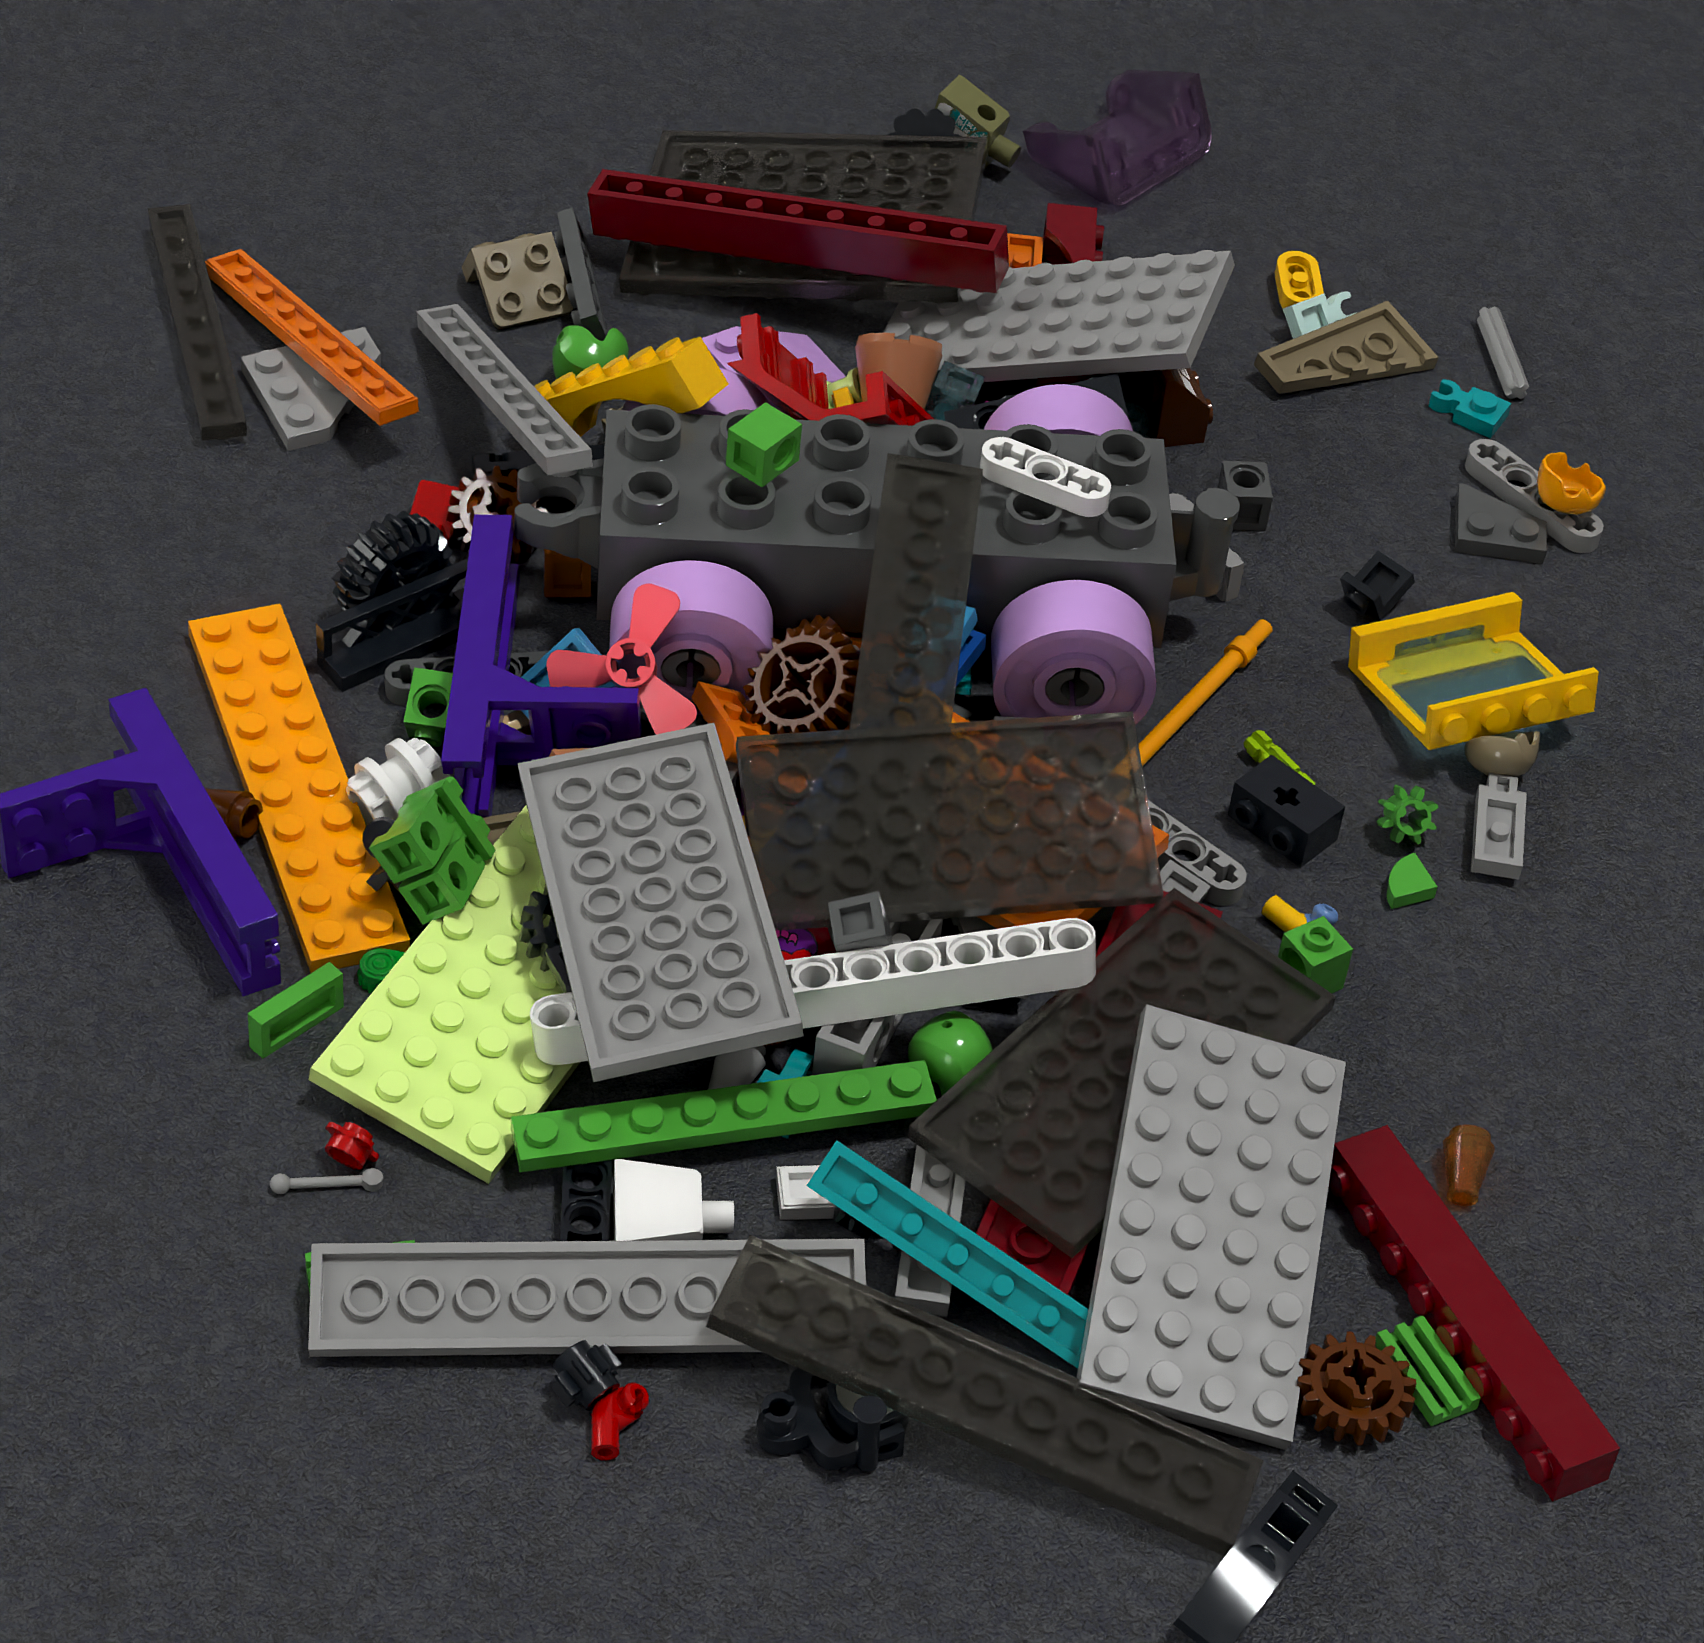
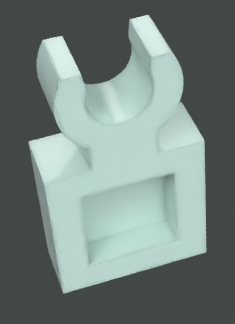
[1283,291,1356,339]

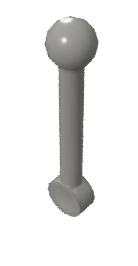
[270,1168,383,1195]

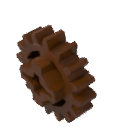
[446,466,548,562]
[1297,1331,1417,1445]

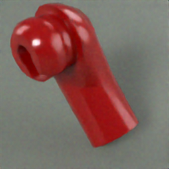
[591,1382,649,1460]

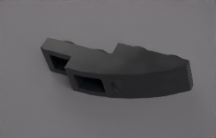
[1173,1470,1338,1643]

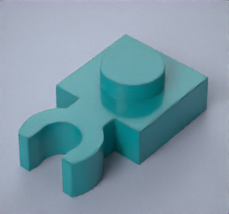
[1428,379,1512,439]

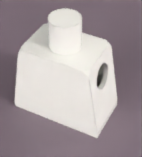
[613,1159,734,1241]

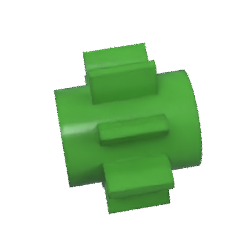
[1376,785,1438,844]

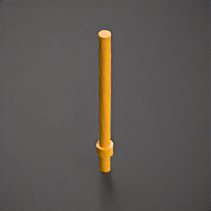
[1107,619,1273,784]

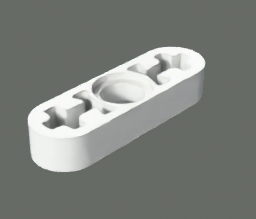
[980,437,1111,517]

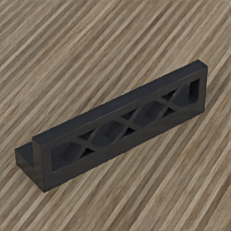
[316,559,468,692]

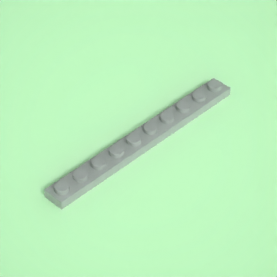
[416,304,593,477]

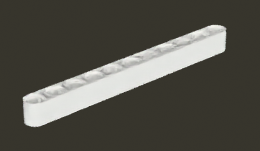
[530,918,1096,1065]

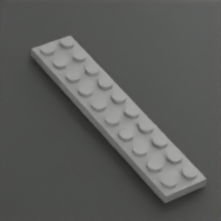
[308,1239,868,1357]

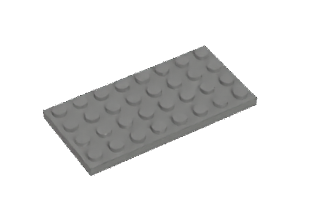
[883,250,1235,385]
[517,723,804,1082]
[1074,1004,1346,1450]

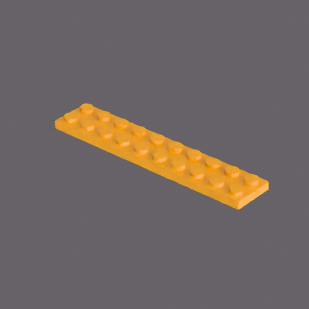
[188,603,410,973]

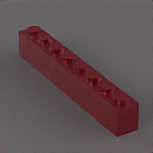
[1328,1125,1620,1502]

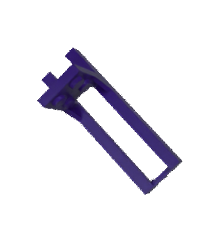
[441,515,643,818]
[0,688,281,996]

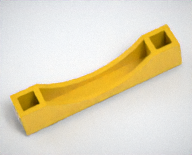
[534,336,729,437]

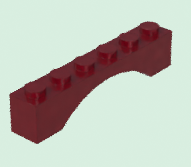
[1034,203,1104,388]

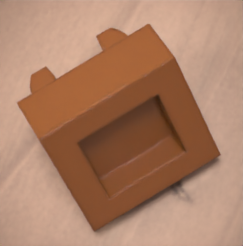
[544,549,591,597]

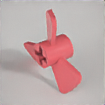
[546,583,697,734]

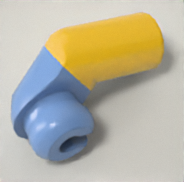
[1261,895,1338,932]

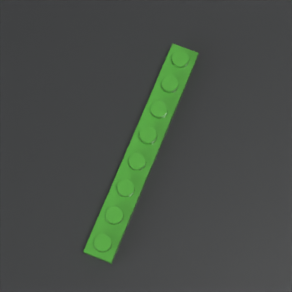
[511,1060,937,1172]

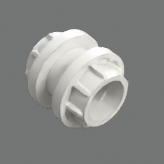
[346,738,450,826]

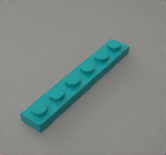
[806,1140,1088,1369]

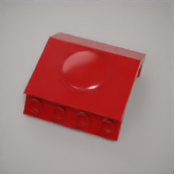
[727,313,934,426]

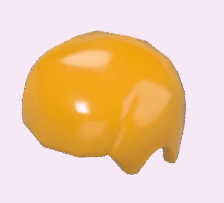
[1537,452,1606,514]

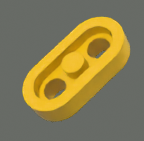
[1275,251,1324,308]

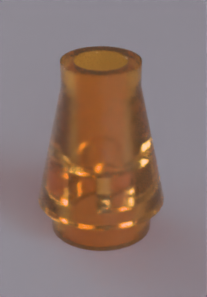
[1443,1124,1495,1206]

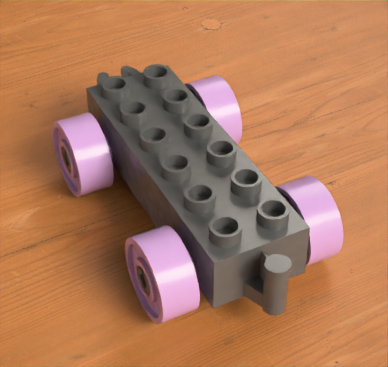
[514,368,1240,746]

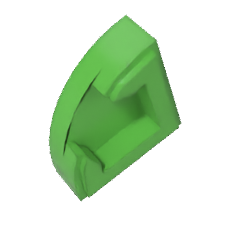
[1386,853,1438,909]

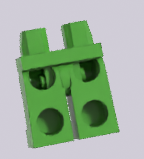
[369,776,496,925]

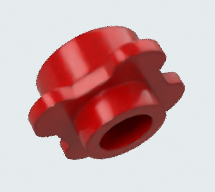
[324,1122,379,1170]

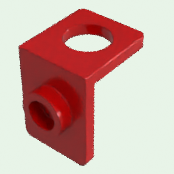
[410,480,459,546]

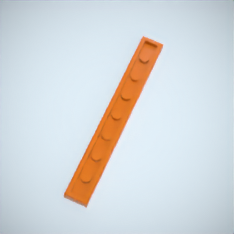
[204,249,419,426]

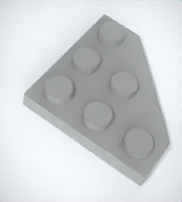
[241,327,381,451]

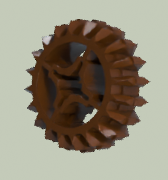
[743,624,873,755]

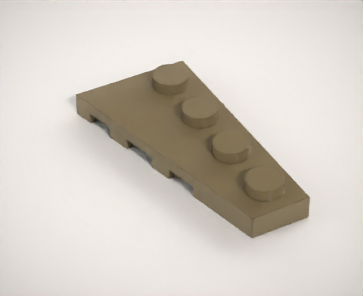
[1254,301,1439,394]

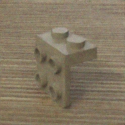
[462,231,573,329]

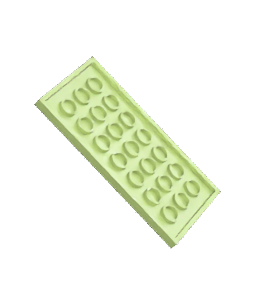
[308,805,580,1184]

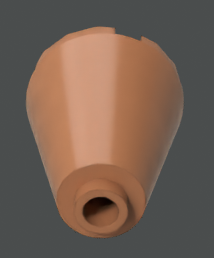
[855,333,943,410]

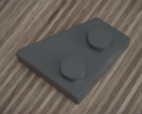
[1455,483,1547,564]

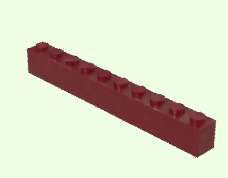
[587,169,1009,293]

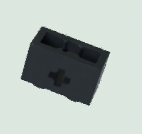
[1228,755,1345,868]

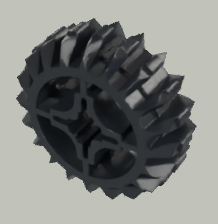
[332,511,453,626]

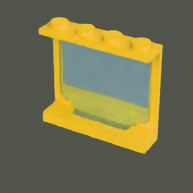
[1348,592,1599,750]

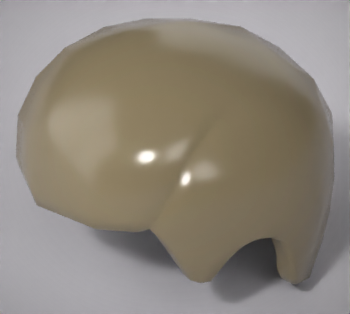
[1465,731,1540,777]

